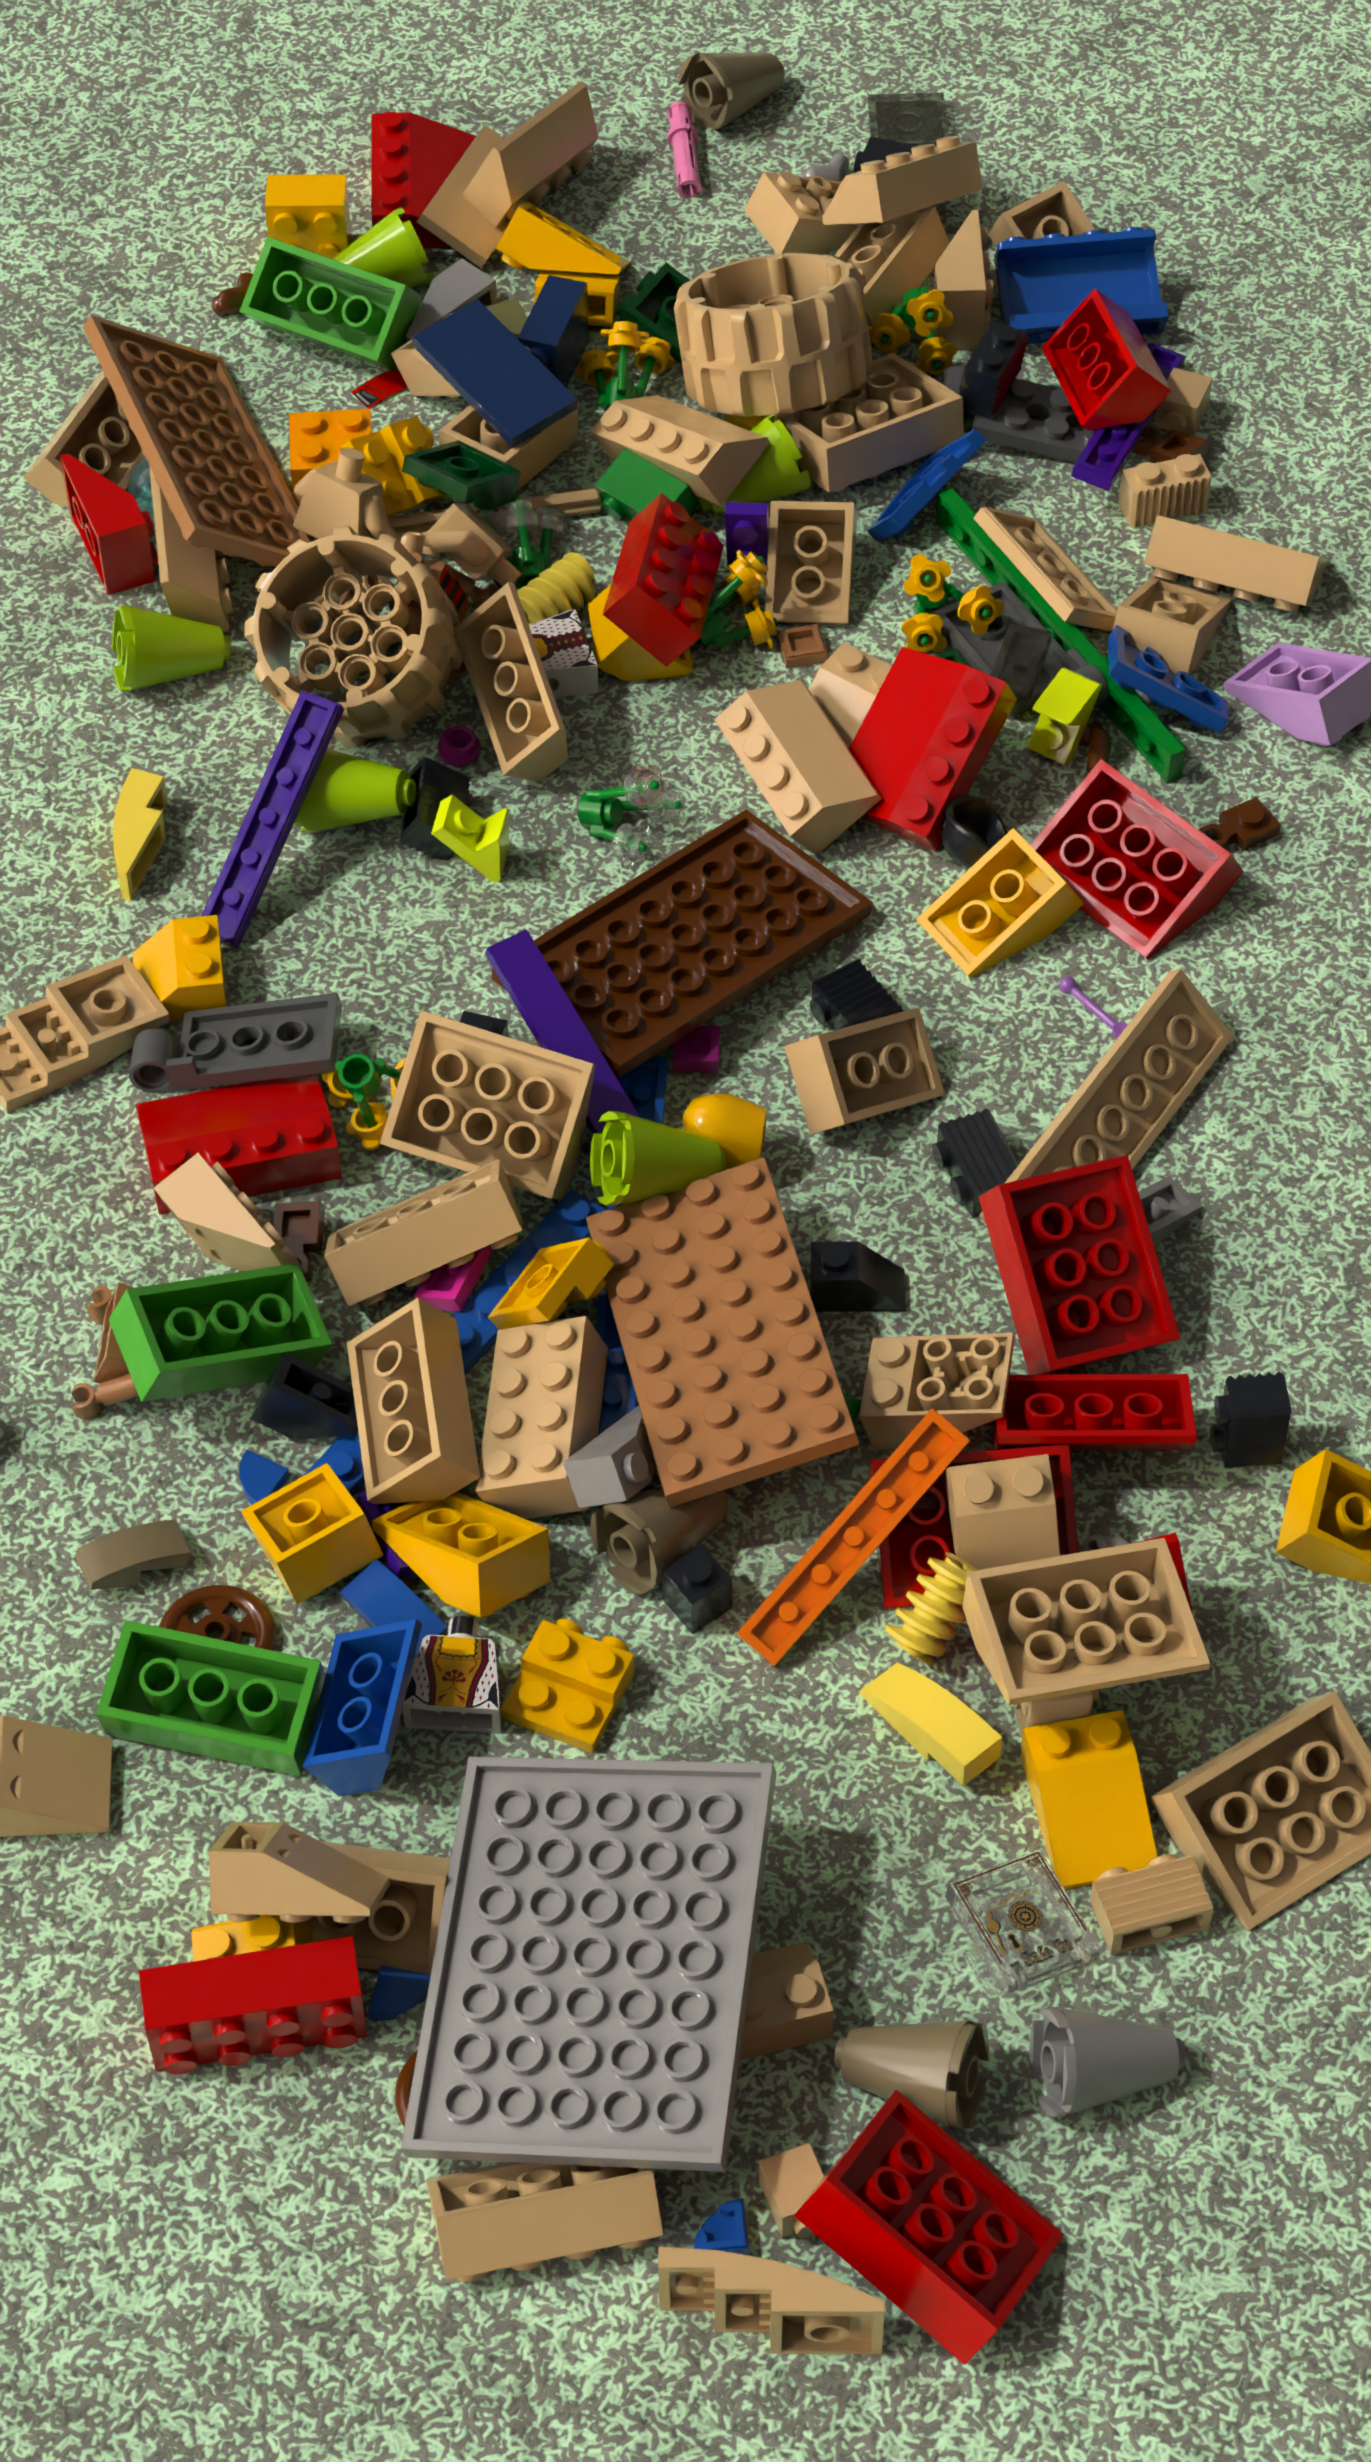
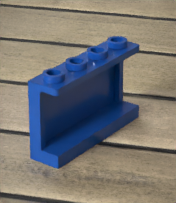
[994,227,1168,344]

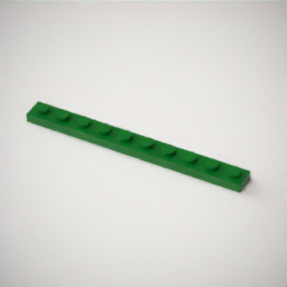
[935,487,1186,784]

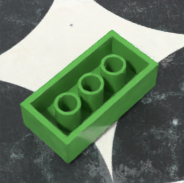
[239,236,423,372]
[108,1263,332,1402]
[96,1620,326,1776]

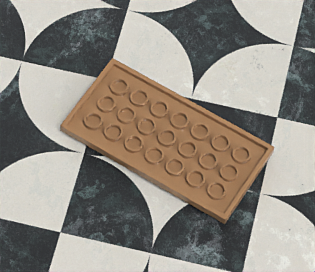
[83,315,315,567]
[586,1157,860,1508]

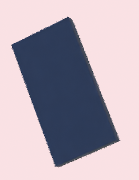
[412,299,578,448]

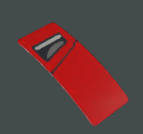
[351,369,408,409]

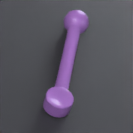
[1059,977,1128,1039]

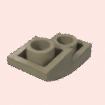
[75,1519,191,1590]

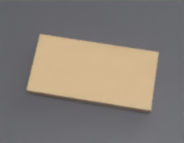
[417,125,511,268]
[973,507,1117,632]

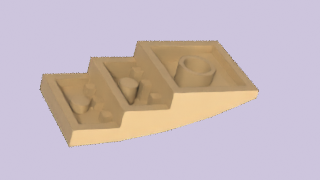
[0,955,169,1113]
[658,2246,885,2355]

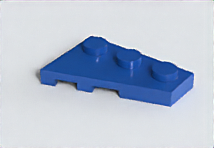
[867,428,986,542]
[1108,624,1229,733]

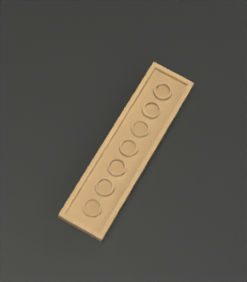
[979,968,1234,1224]

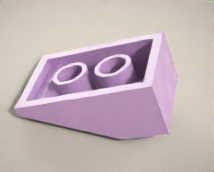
[1223,642,1371,746]

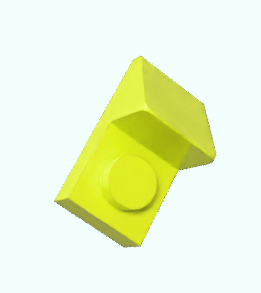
[1027,668,1102,765]
[431,794,509,882]

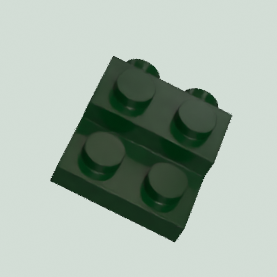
[616,262,691,364]
[402,440,521,511]

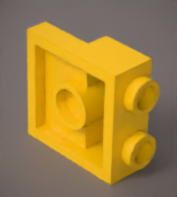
[341,416,447,518]
[488,1238,614,1330]
[500,1618,635,1754]

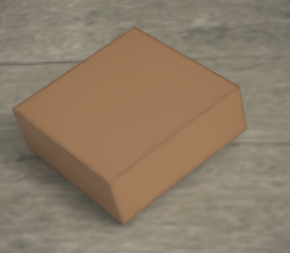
[777,624,827,669]

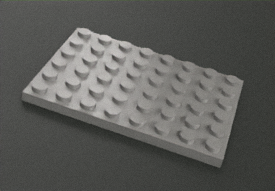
[401,1756,777,2172]

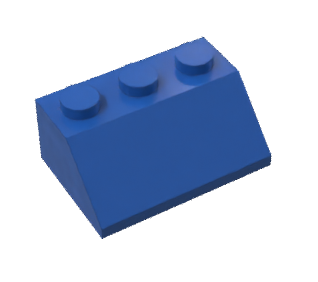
[303,1619,422,1796]

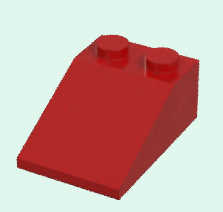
[60,453,159,595]

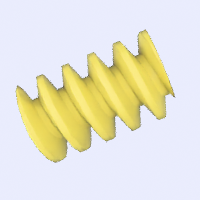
[517,552,596,625]
[884,1552,978,1665]

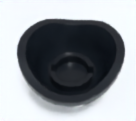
[940,796,1008,868]

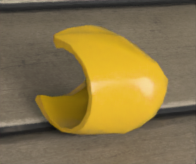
[682,1094,767,1170]

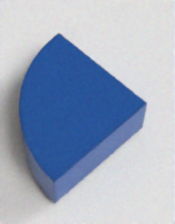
[239,1449,289,1505]
[368,1965,431,2021]
[694,2198,749,2256]

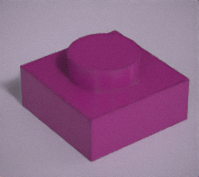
[673,1026,720,1073]

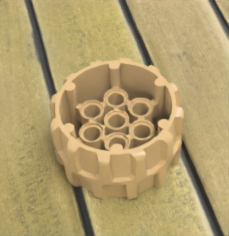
[674,253,873,417]
[244,526,463,748]

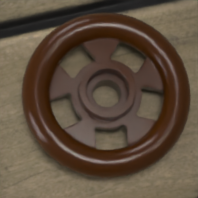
[159,1585,277,1651]

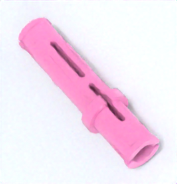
[667,102,702,198]

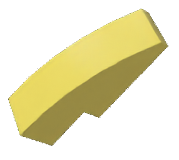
[113,768,168,901]
[860,1662,1003,1787]

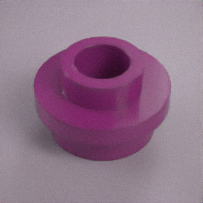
[438,726,481,766]

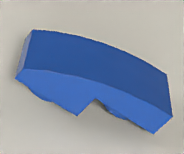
[339,1559,447,1658]

